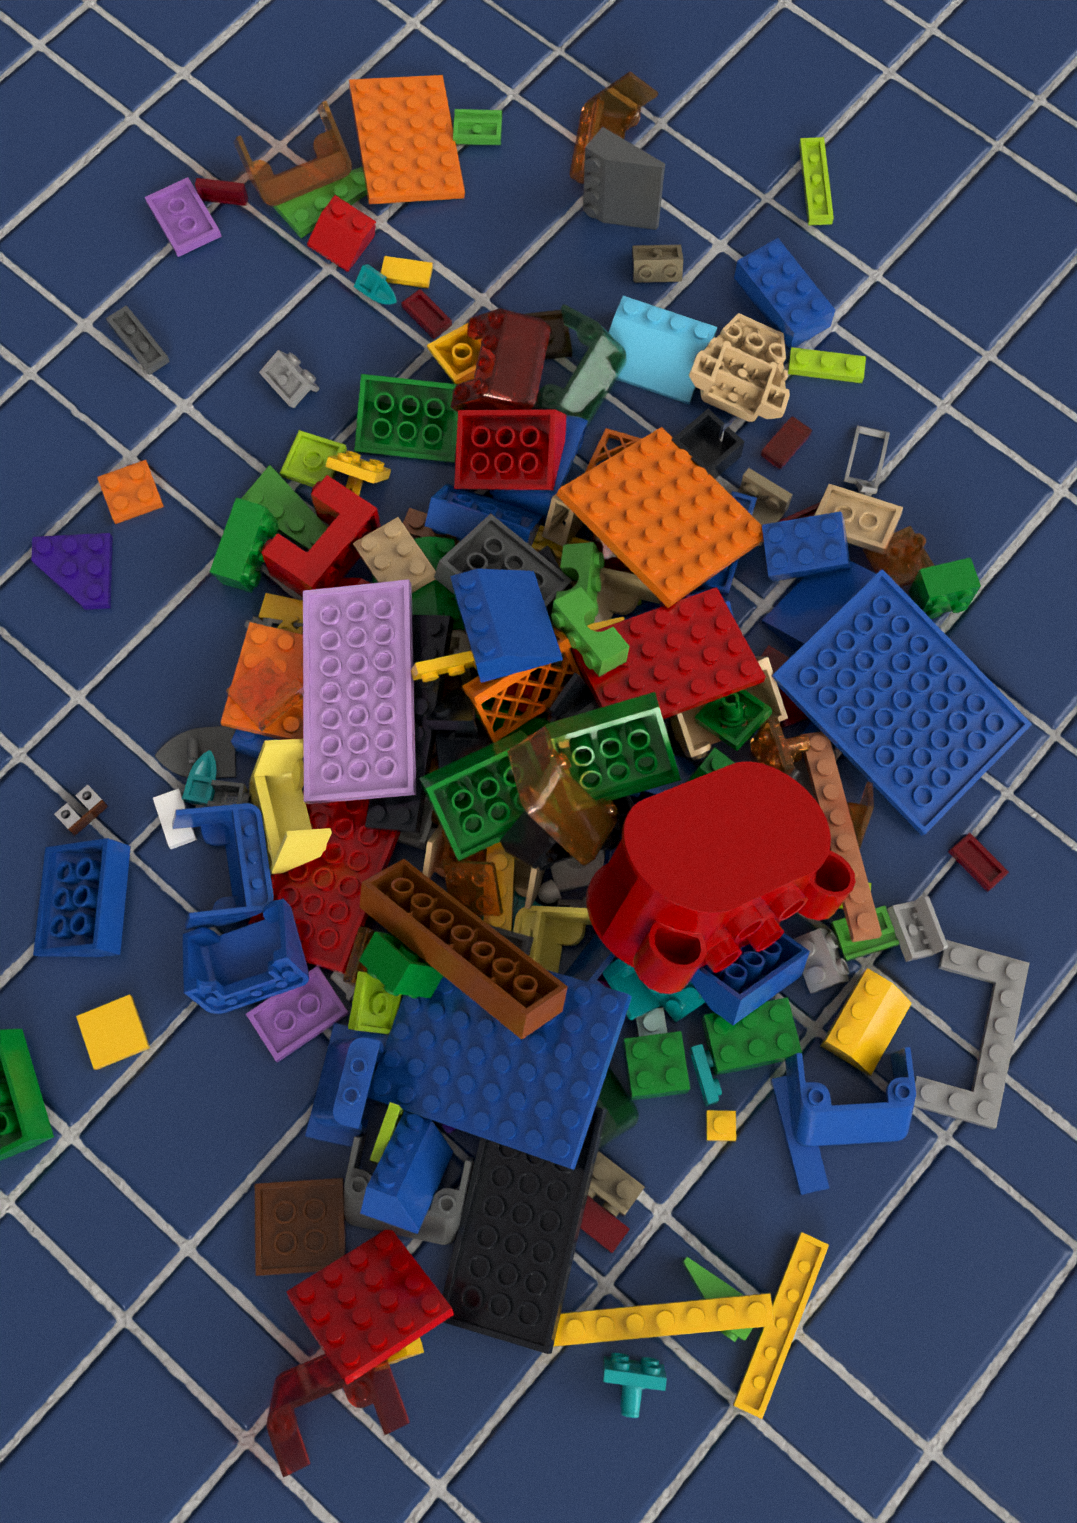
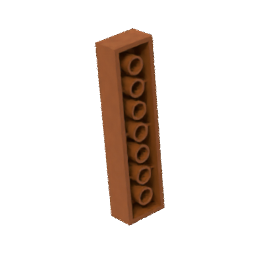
[359,859,568,1040]

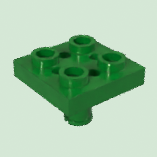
[694,690,772,751]

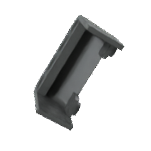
[343,1134,475,1245]

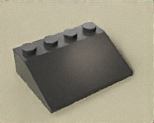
[583,127,665,230]
[434,513,572,611]

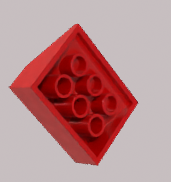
[454,409,566,490]

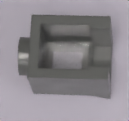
[207,780,252,807]

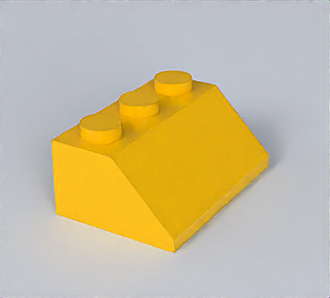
[820,968,912,1076]

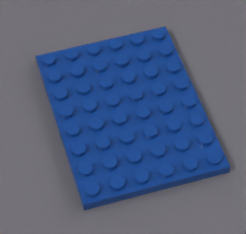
[772,569,1032,836]
[367,970,632,1170]

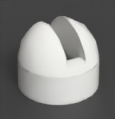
[538,879,561,904]

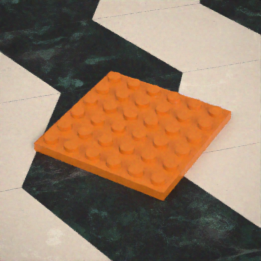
[556,427,764,608]

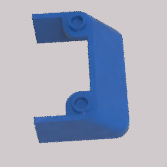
[172,803,274,930]
[785,1047,916,1147]

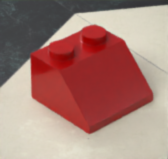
[307,195,376,272]

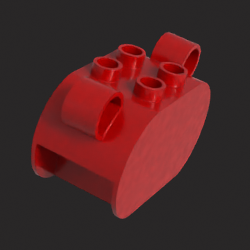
[586,762,856,994]

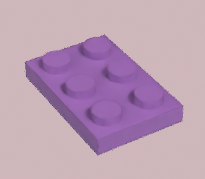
[145,177,222,257]
[246,966,349,1063]

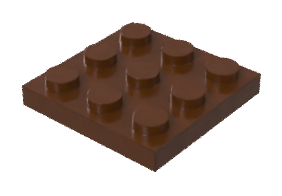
[255,1178,346,1276]

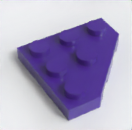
[31,533,113,610]

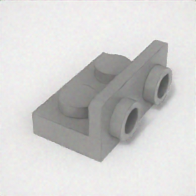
[259,350,320,408]

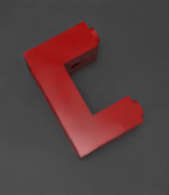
[261,475,381,597]

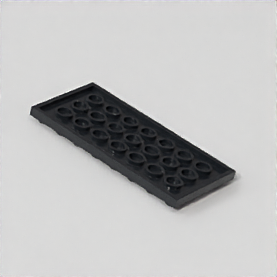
[443,1107,607,1354]

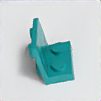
[602,958,662,1020]

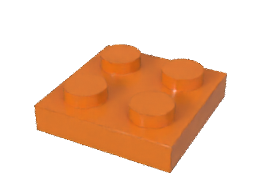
[97,460,164,524]

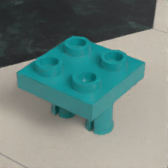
[603,1353,667,1418]

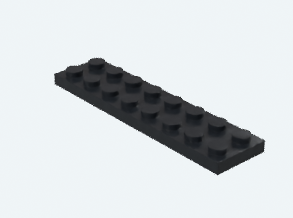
[365,615,454,834]

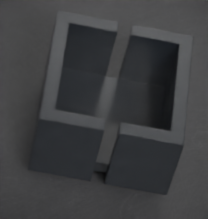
[672,409,744,479]

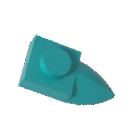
[354,264,397,304]
[182,750,217,806]

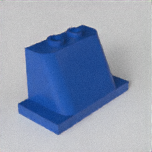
[305,1023,389,1148]

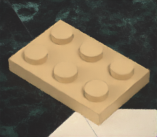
[814,484,903,554]
[353,517,436,593]

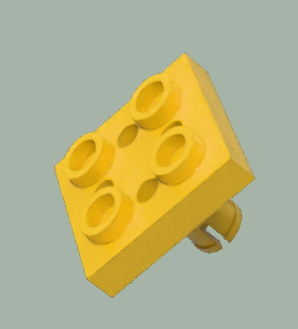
[325,451,391,496]

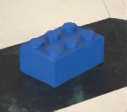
[762,511,851,582]

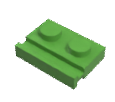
[453,109,502,145]
[831,905,900,962]

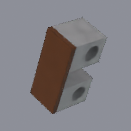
[54,785,108,836]

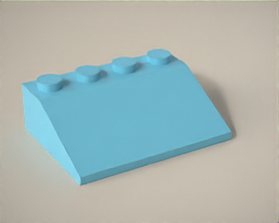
[596,296,717,405]

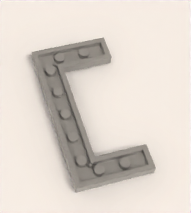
[914,940,1029,1129]

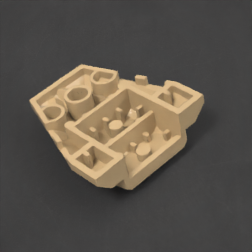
[689,313,790,422]

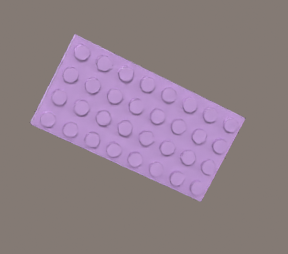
[303,579,416,804]

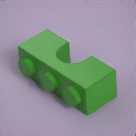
[556,542,604,623]
[551,587,630,676]

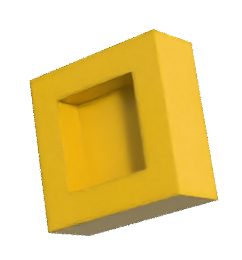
[706,1110,736,1141]

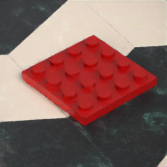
[286,1230,454,1385]

